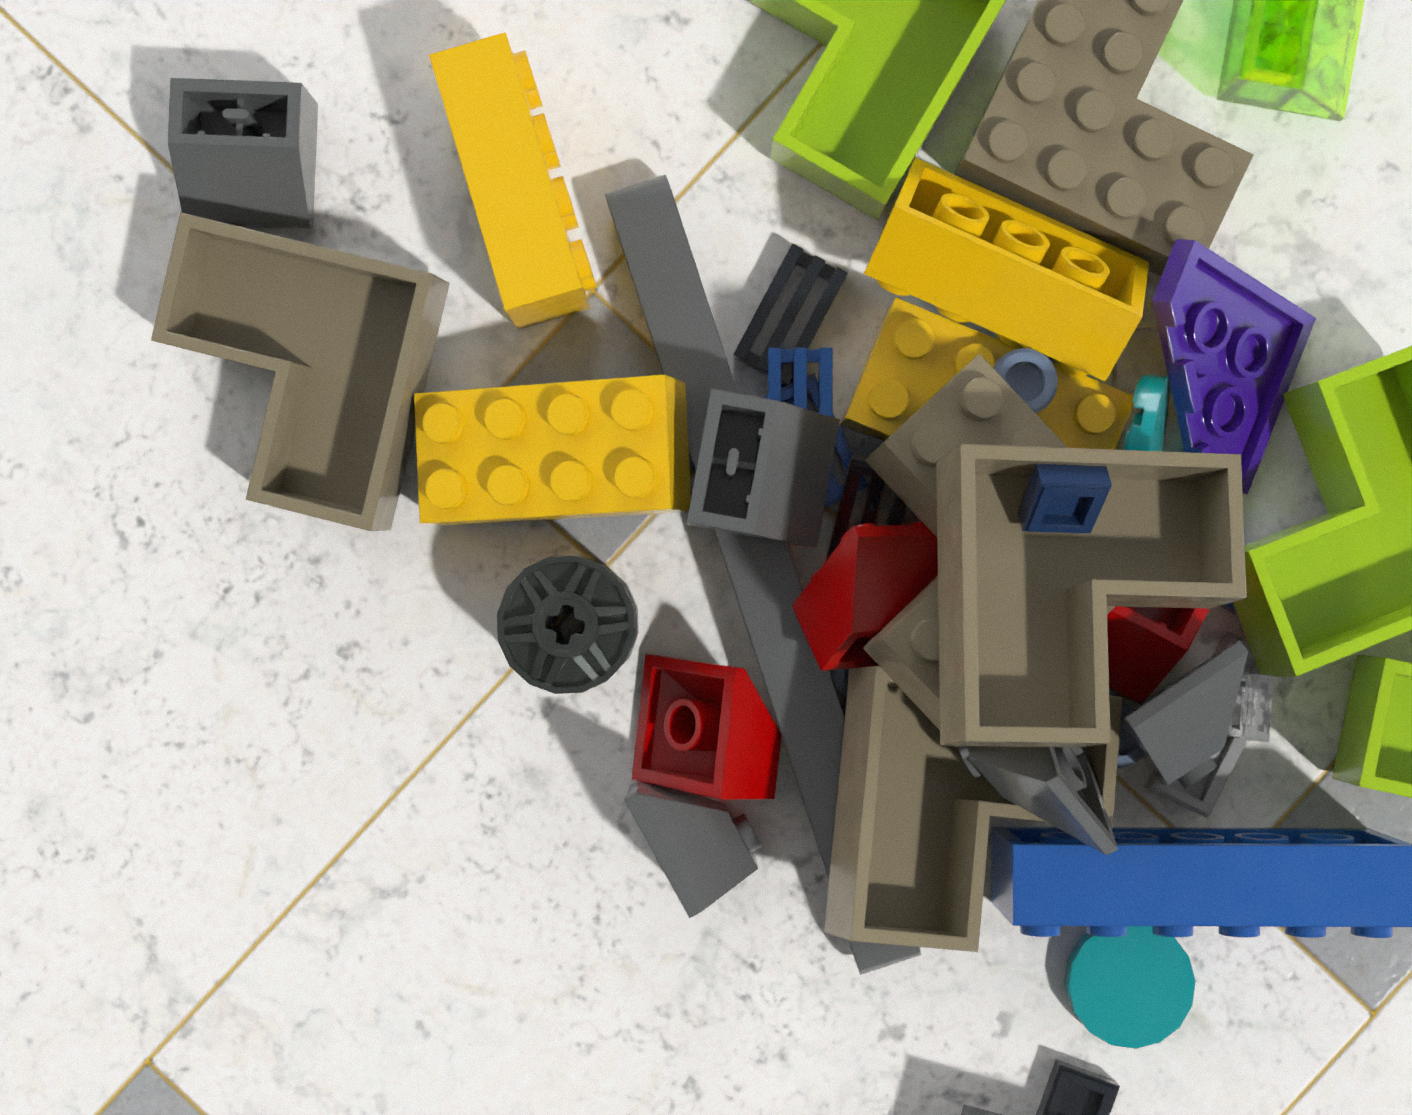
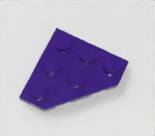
[1152,239,1316,495]

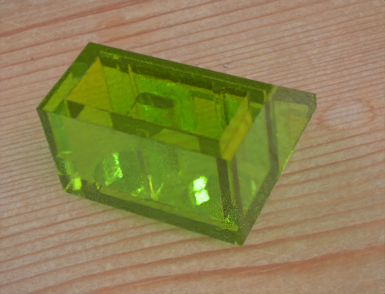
[1217,0,1365,121]

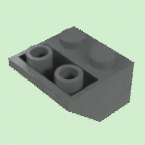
[168,78,318,229]
[687,389,840,548]

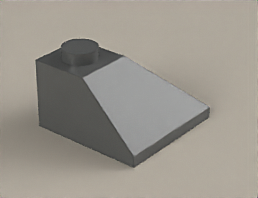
[1120,641,1248,788]
[959,746,1118,855]
[625,781,762,918]

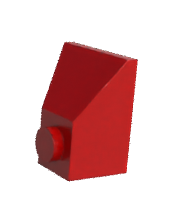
[631,654,782,800]

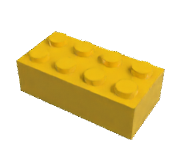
[429,32,597,330]
[864,157,1149,382]
[840,297,1134,450]
[414,374,691,525]

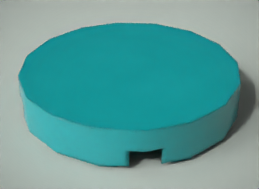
[1124,374,1170,451]
[1064,926,1196,1049]

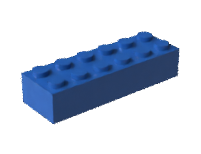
[991,827,1412,938]

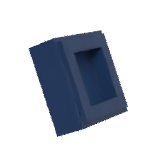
[1017,464,1112,534]

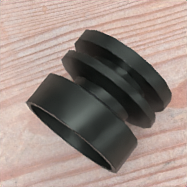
[497,556,639,694]

